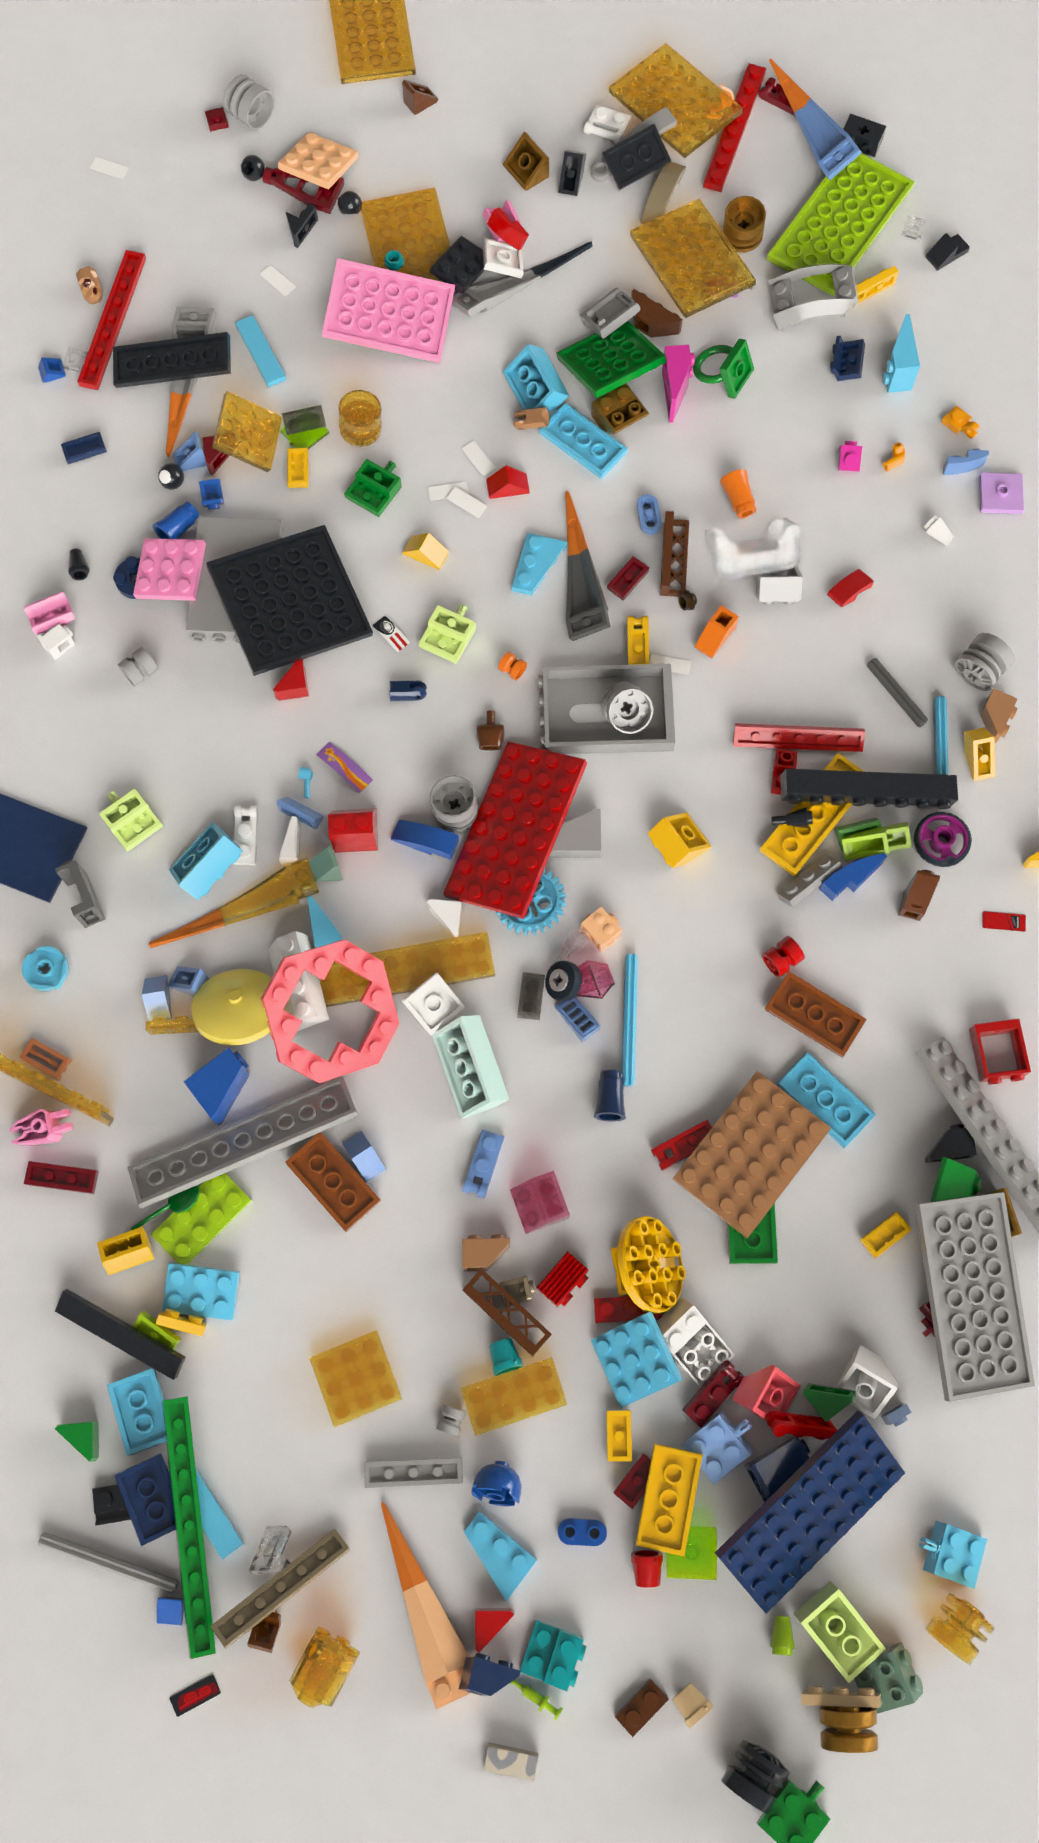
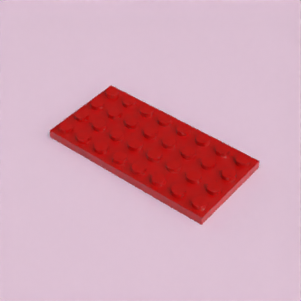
[443,741,587,919]

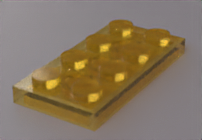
[461,1357,567,1436]

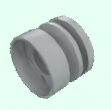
[223,74,275,130]
[955,633,1014,691]
[601,681,653,734]
[430,775,478,833]

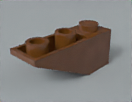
[898,870,940,921]

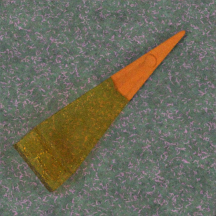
[149,858,319,948]

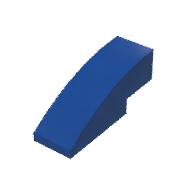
[391,820,459,860]
[819,853,887,901]

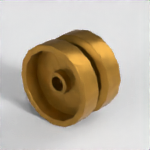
[819,1706,878,1753]

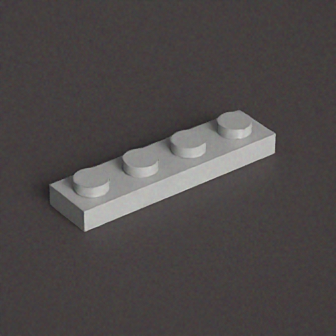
[364,1458,463,1488]

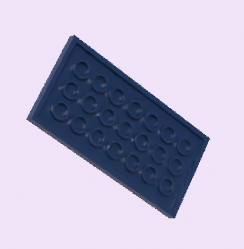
[715,1410,905,1614]

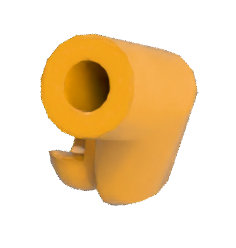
[882,442,905,471]

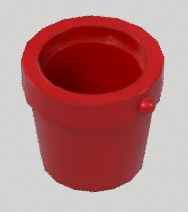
[631,1550,663,1588]

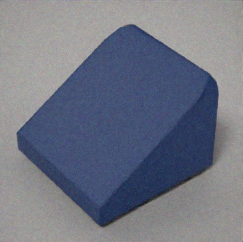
[38,357,66,383]
[157,1596,184,1625]

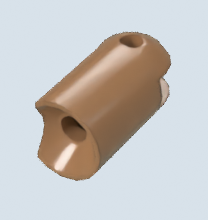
[513,407,549,430]

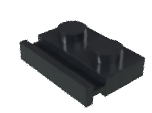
[92,1485,131,1526]

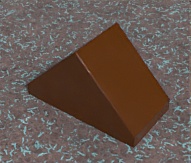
[402,79,439,115]

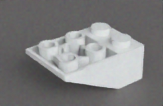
[657,1297,735,1388]

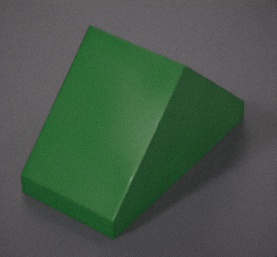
[803,1383,856,1422]
[55,1422,99,1462]

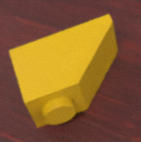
[964,727,995,781]

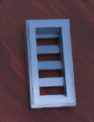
[555,997,600,1042]

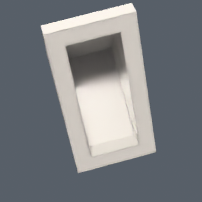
[427,899,462,941]

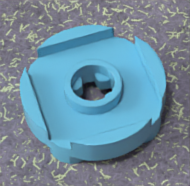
[22,946,69,992]

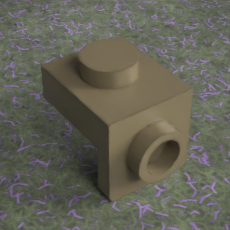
[499,1275,535,1307]

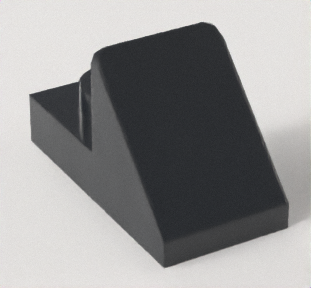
[286,204,318,248]
[925,233,970,271]

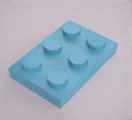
[162,1262,240,1320]
[107,1368,166,1456]

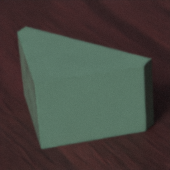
[309,846,343,882]

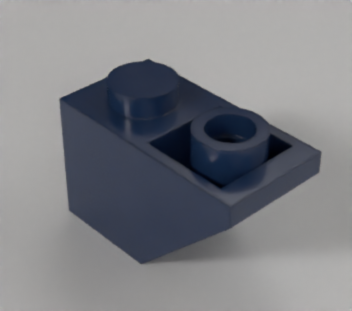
[459,1653,521,1696]

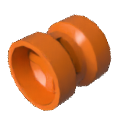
[498,651,527,681]

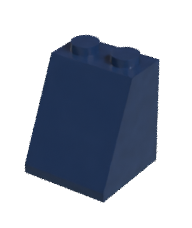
[744,1437,810,1503]

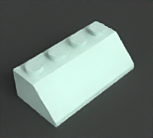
[432,1015,509,1119]

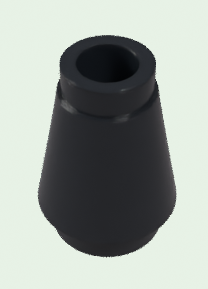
[68,548,90,581]

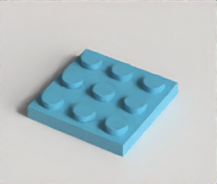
[591,1312,682,1408]

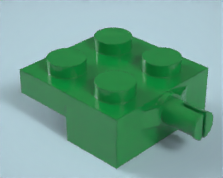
[344,459,402,517]
[756,1779,831,1843]

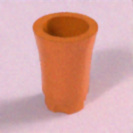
[720,469,756,519]

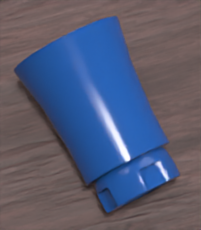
[153,502,200,539]

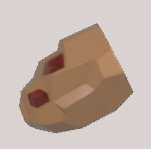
[76,266,103,304]

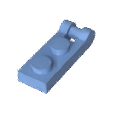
[462,1130,504,1199]

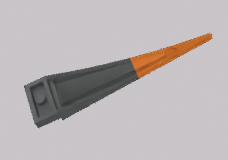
[565,491,611,641]

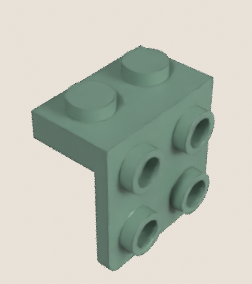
[854,1642,923,1714]

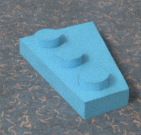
[512,533,567,595]
[464,1511,537,1601]

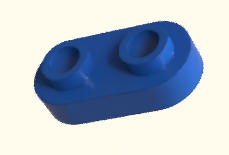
[558,1518,607,1546]

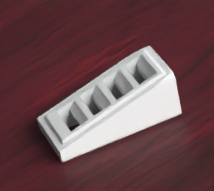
[279,816,300,865]

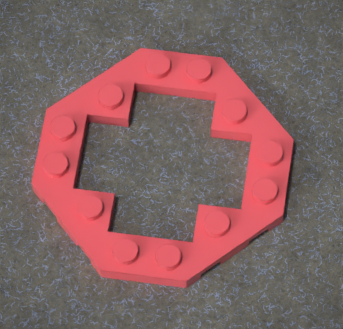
[261,940,399,1083]

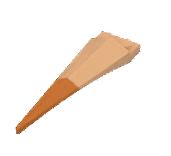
[381,1502,471,1710]

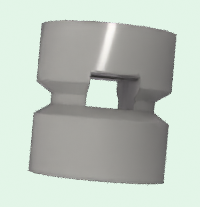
[118,647,159,687]

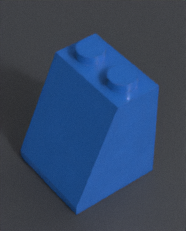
[183,1048,250,1126]

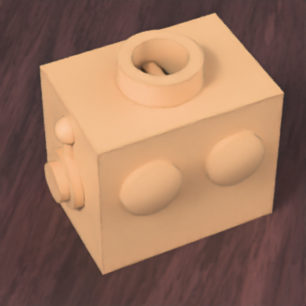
[580,907,622,952]

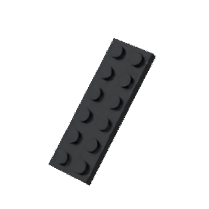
[113,332,231,388]

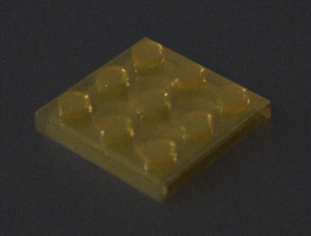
[212,391,282,472]
[309,1330,402,1428]

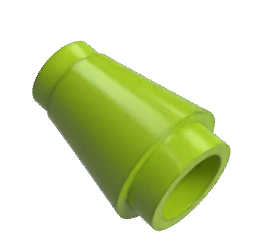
[770,1616,795,1656]

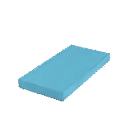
[539,403,628,479]
[776,1052,876,1148]

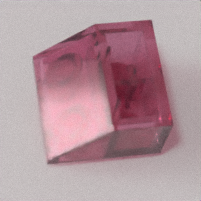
[510,1170,570,1234]

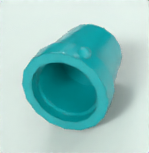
[489,1338,523,1376]

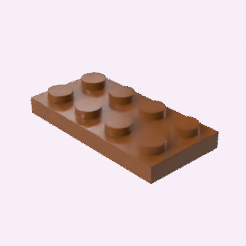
[764,971,867,1058]
[285,1132,381,1232]

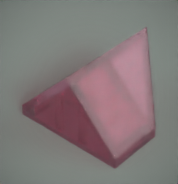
[577,960,615,999]

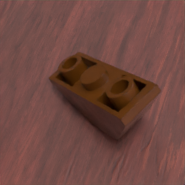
[631,289,683,338]

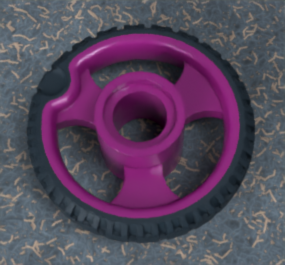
[913,812,972,867]

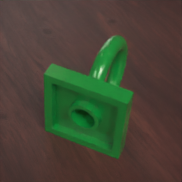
[693,338,754,399]

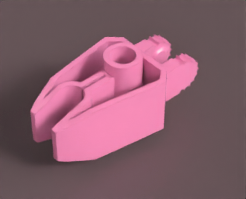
[10,1109,73,1145]

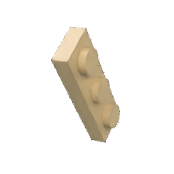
[801,1686,882,1708]

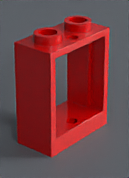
[969,1019,1031,1085]

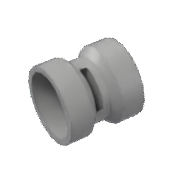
[436,1405,466,1436]

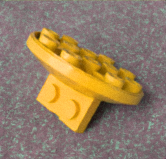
[610,1216,686,1313]

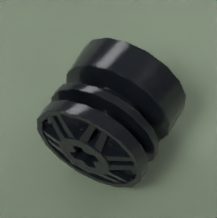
[721,1740,790,1814]

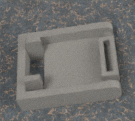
[580,288,640,339]

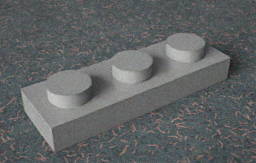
[777,854,843,907]

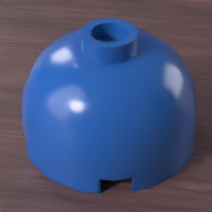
[471,1461,522,1506]

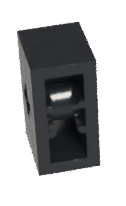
[843,113,886,157]

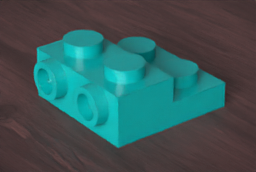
[520,1620,587,1691]

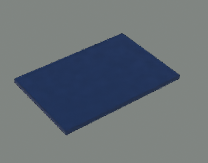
[0,794,88,903]

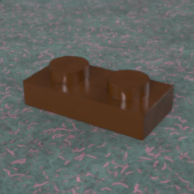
[615,1678,669,1737]

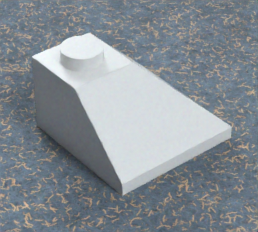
[835,1345,899,1419]

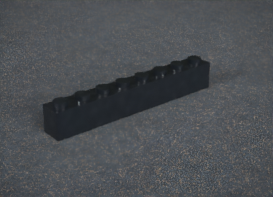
[780,769,958,809]

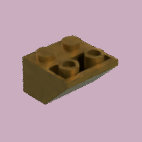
[591,383,649,434]

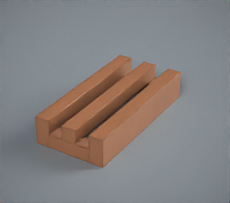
[20,1038,72,1080]

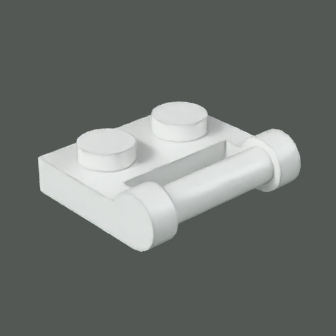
[584,104,632,144]

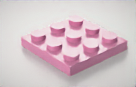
[133,538,206,601]

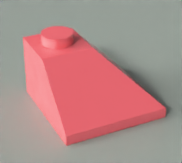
[732,1365,801,1421]

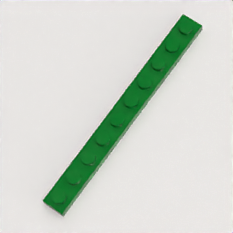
[162,1396,216,1659]

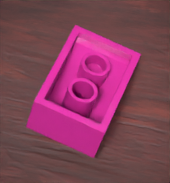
[662,344,695,423]

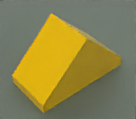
[402,533,449,570]

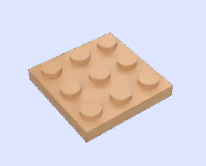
[278,132,358,189]

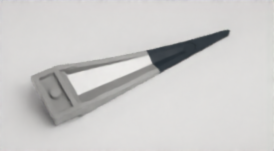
[452,241,593,317]

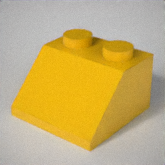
[647,812,712,868]

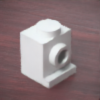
[36,624,75,660]

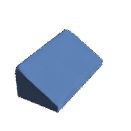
[276,797,324,829]

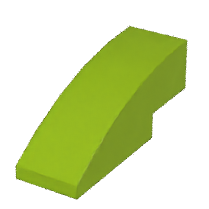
[841,822,912,860]

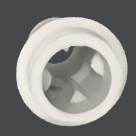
[923,515,954,546]

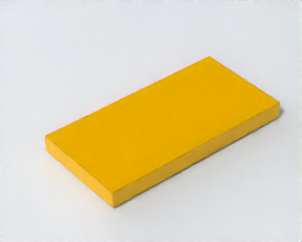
[635,1443,703,1557]

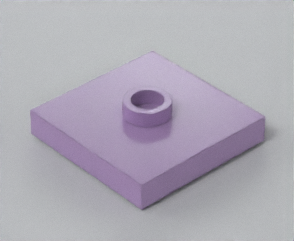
[979,472,1024,514]

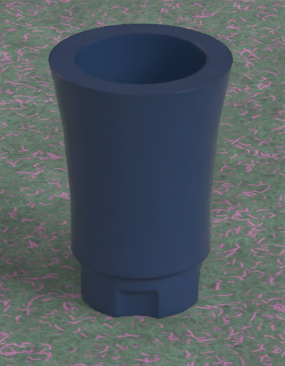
[594,1070,626,1122]

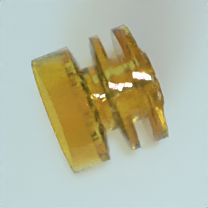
[338,390,382,447]
[925,1593,995,1665]

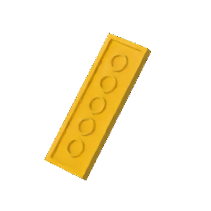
[759,753,864,877]

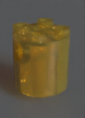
[289,1626,360,1708]

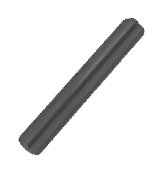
[867,658,928,727]

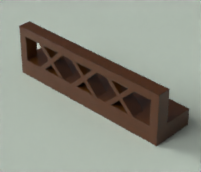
[660,511,689,597]
[462,1268,552,1357]

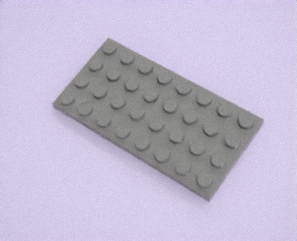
[915,1192,1035,1402]

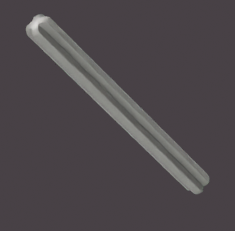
[38,1533,178,1594]

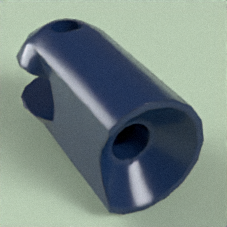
[390,680,427,701]

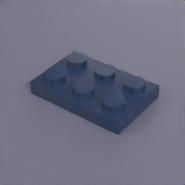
[114,1453,176,1546]

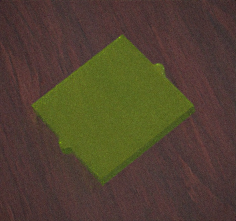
[280,410,329,450]

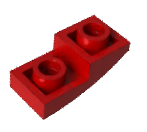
[487,207,529,250]
[827,569,874,607]
[771,749,798,795]

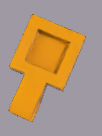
[941,406,980,439]

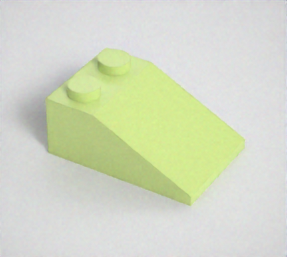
[793,1581,886,1683]

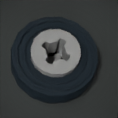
[545,961,582,1001]

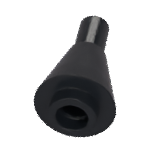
[771,807,813,829]

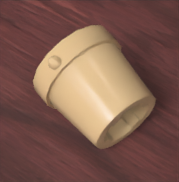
[672,1683,714,1728]

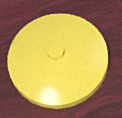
[191,969,271,1045]

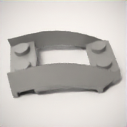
[768,263,859,331]

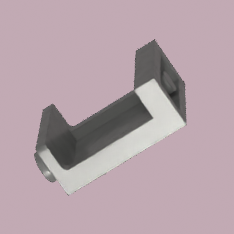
[55,860,106,928]

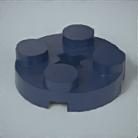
[113,556,140,599]

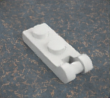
[233,805,258,865]

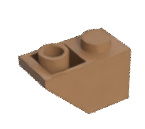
[980,688,1018,743]
[462,1234,510,1272]

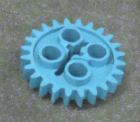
[496,869,566,936]

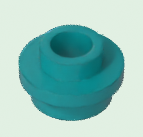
[384,250,404,271]

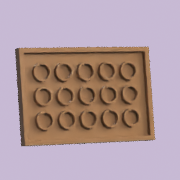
[672,1071,831,1239]

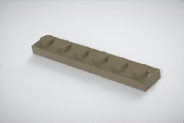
[210,1529,350,1649]

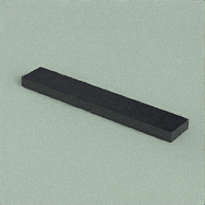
[55,1289,186,1380]

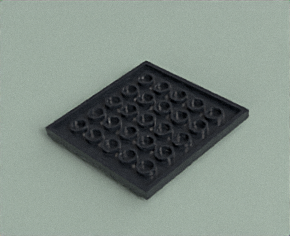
[206,525,373,676]

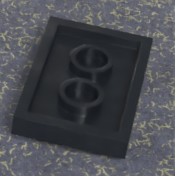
[602,124,671,191]
[430,236,485,294]

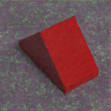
[486,465,530,499]
[273,659,309,701]
[475,1608,515,1653]

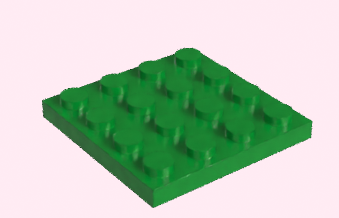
[556,321,666,398]

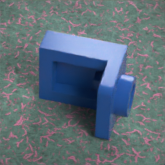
[199,478,224,510]

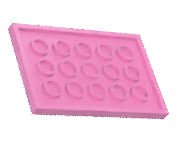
[322,258,455,363]

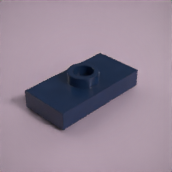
[61,432,107,464]

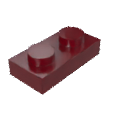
[607,556,650,601]
[613,1453,651,1509]

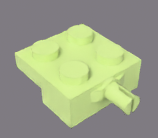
[419,604,476,664]
[99,788,163,852]

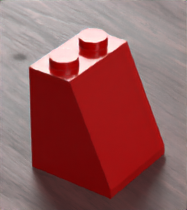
[328,808,378,853]

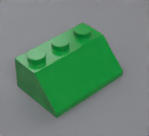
[930,1157,983,1202]

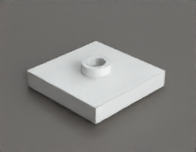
[483,238,524,279]
[402,972,465,1036]

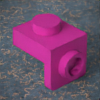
[838,441,862,472]

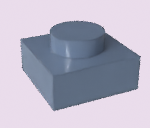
[881,1404,912,1427]

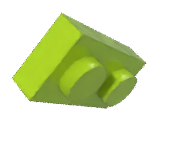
[133,1311,182,1350]

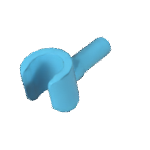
[298,767,313,798]

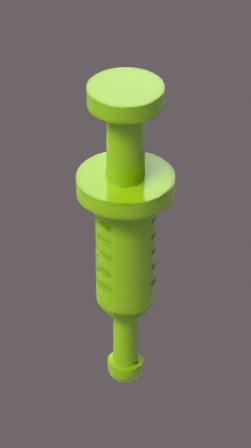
[510,1680,563,1720]

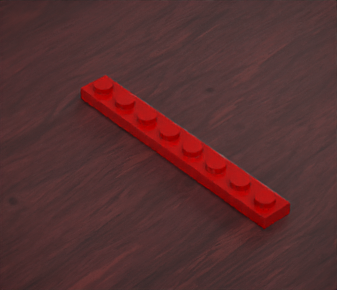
[703,63,767,192]
[77,250,146,390]

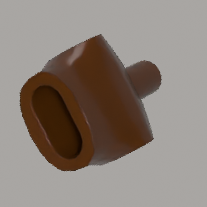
[477,710,504,751]

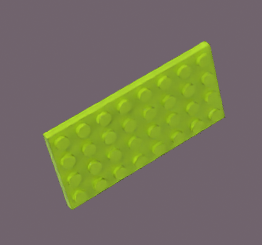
[766,153,915,296]

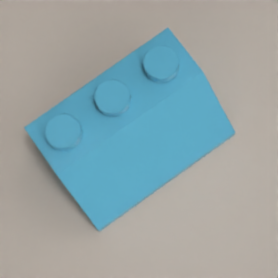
[503,344,569,412]
[169,821,243,900]

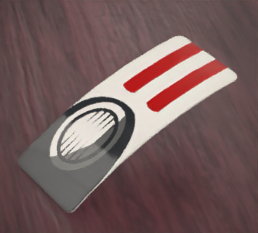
[373,616,410,652]

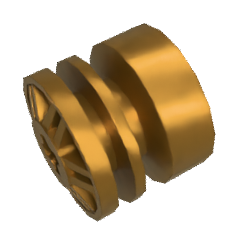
[722,196,766,253]

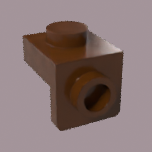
[247,1610,281,1653]

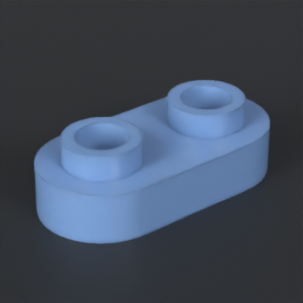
[637,494,661,535]

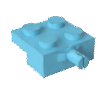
[919,1521,987,1589]

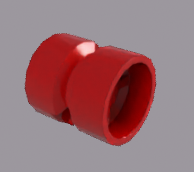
[762,936,805,978]

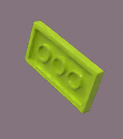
[151,1173,252,1265]

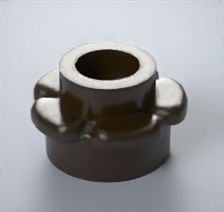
[678,590,697,611]

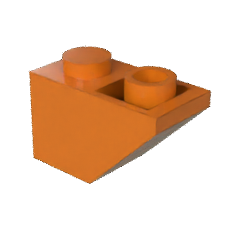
[695,605,739,659]

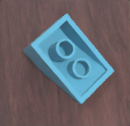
[883,314,920,393]

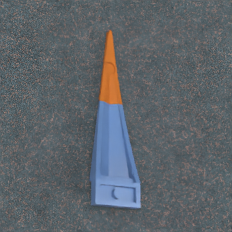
[769,59,862,180]

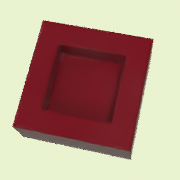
[205,107,229,132]

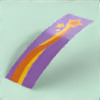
[316,742,373,793]

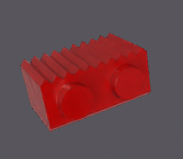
[536,1251,589,1308]

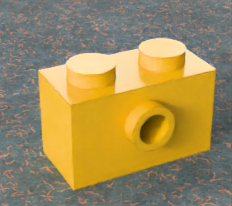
[97,1226,155,1275]

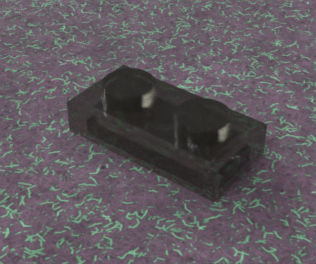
[281,405,326,435]
[517,972,545,1020]

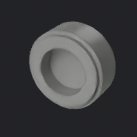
[591,161,610,182]

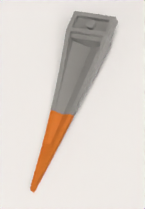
[166,307,217,458]

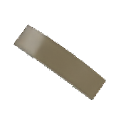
[640,162,686,229]

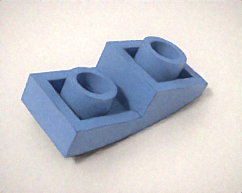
[943,449,989,475]

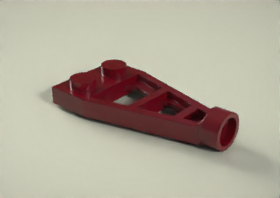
[263,167,345,214]

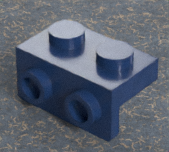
[830,335,865,381]

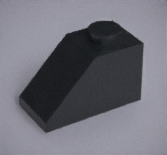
[558,150,587,196]
[925,1124,977,1163]

